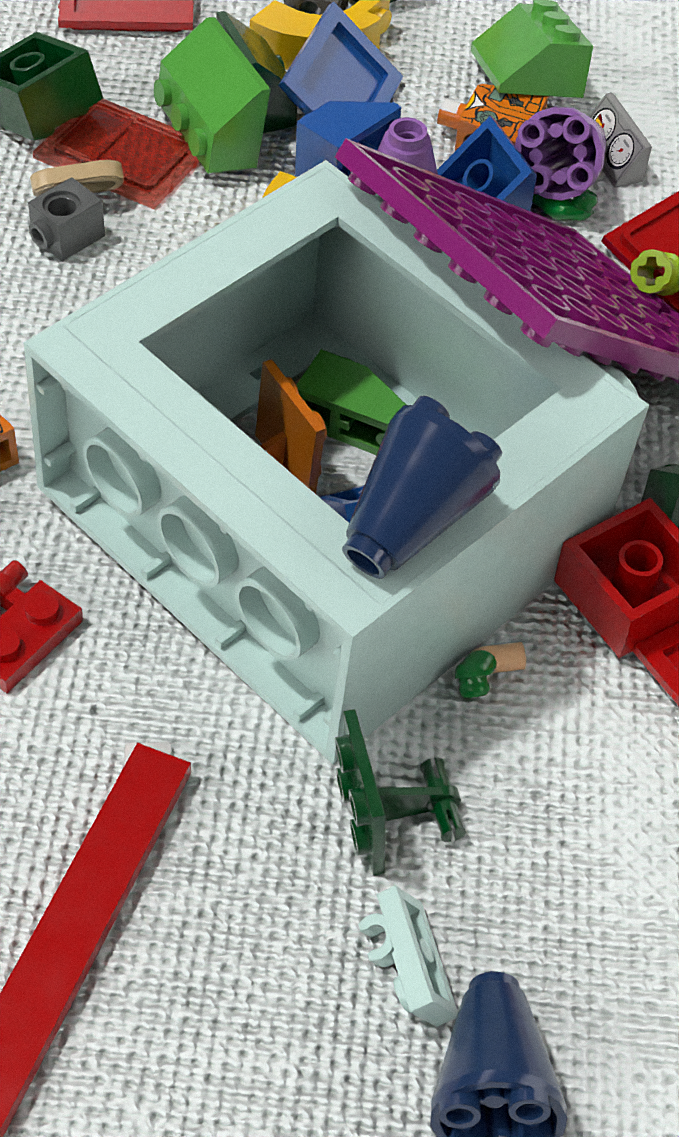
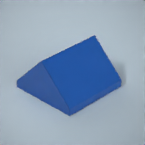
[437,116,537,212]

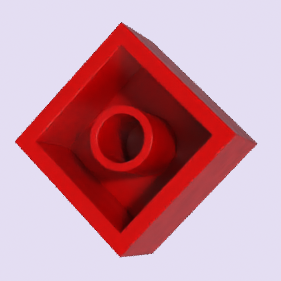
[554,498,679,659]

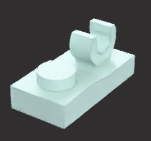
[358,885,458,1027]

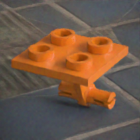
[255,359,327,494]

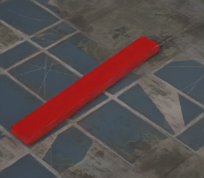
[0,743,192,1137]

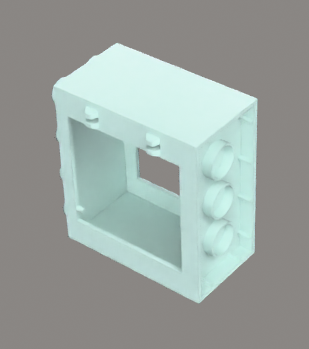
[23,160,649,764]

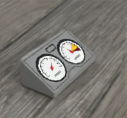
[589,92,652,187]

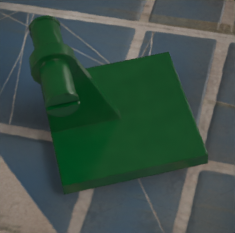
[335,709,466,876]

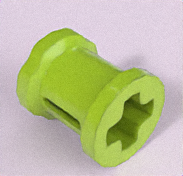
[630,249,679,296]

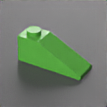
[296,349,407,455]

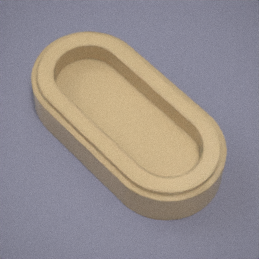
[30,160,124,197]

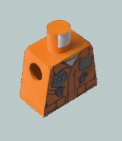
[437,84,548,151]

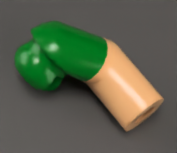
[455,642,526,698]

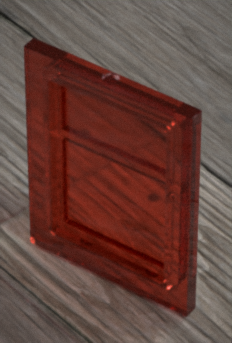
[33,99,200,209]

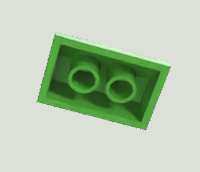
[470,0,593,98]
[153,17,271,174]

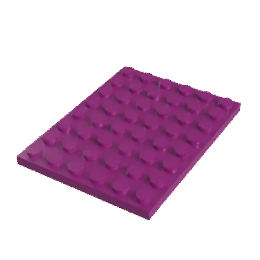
[335,138,679,384]

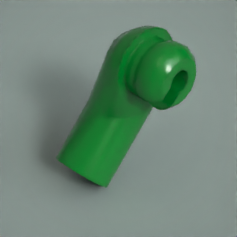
[532,189,598,221]

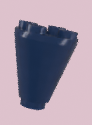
[342,396,502,579]
[430,971,567,1137]

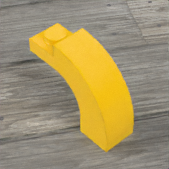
[250,0,392,70]

